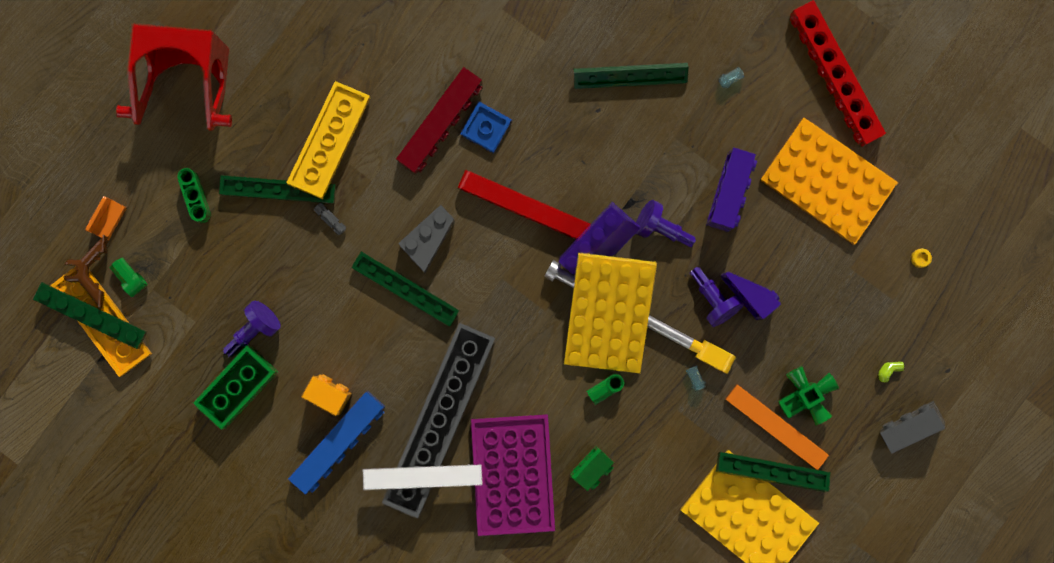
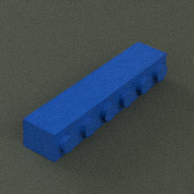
[288,391,385,495]

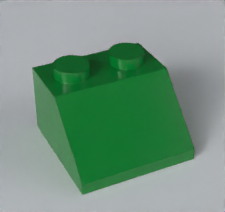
[570,446,614,491]

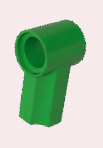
[109,257,148,297]
[587,374,624,405]

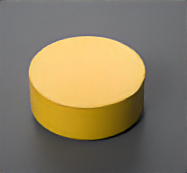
[911,249,932,268]

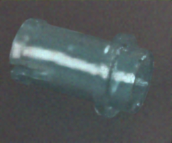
[719,67,744,88]
[686,366,706,391]

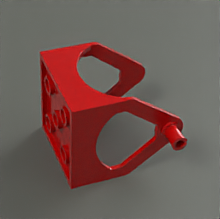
[116,24,232,131]

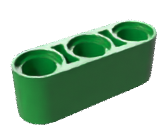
[177,168,211,223]

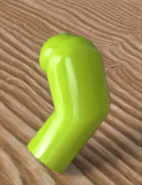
[878,362,904,383]

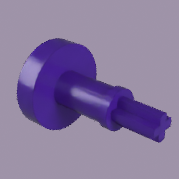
[635,200,696,247]
[690,267,744,327]
[223,300,281,357]

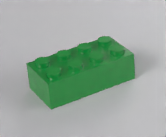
[193,346,279,430]

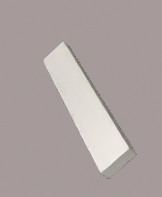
[363,465,482,490]

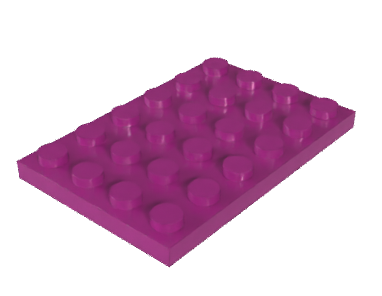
[471,414,555,536]

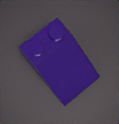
[720,272,781,320]

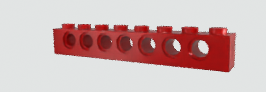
[790,0,886,147]

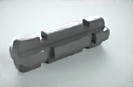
[314,203,346,235]

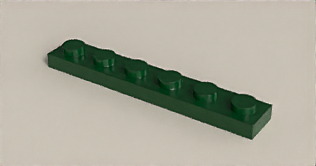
[574,63,689,89]
[219,175,336,204]
[351,251,460,327]
[33,282,147,349]
[716,452,831,492]

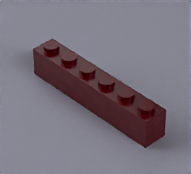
[396,67,483,175]

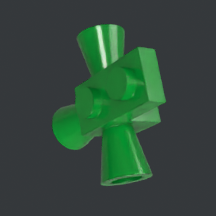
[777,366,839,425]

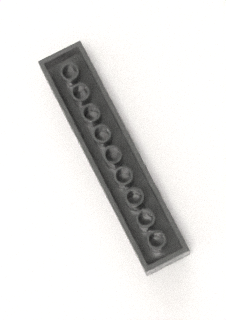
[382,323,495,518]

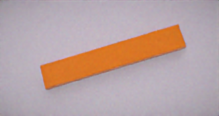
[725,384,829,470]

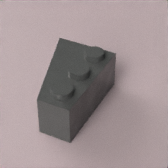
[398,205,455,273]
[880,401,945,454]

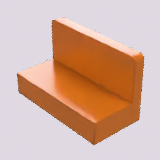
[85,196,127,241]

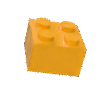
[302,374,352,416]

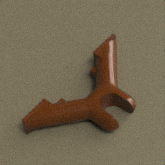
[64,235,108,309]

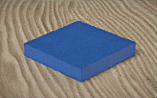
[460,102,512,153]

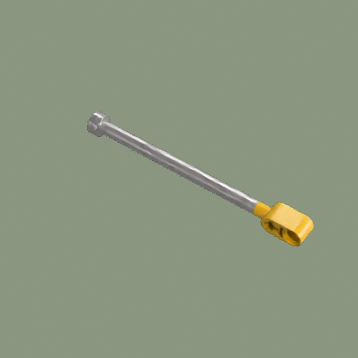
[544,260,736,374]

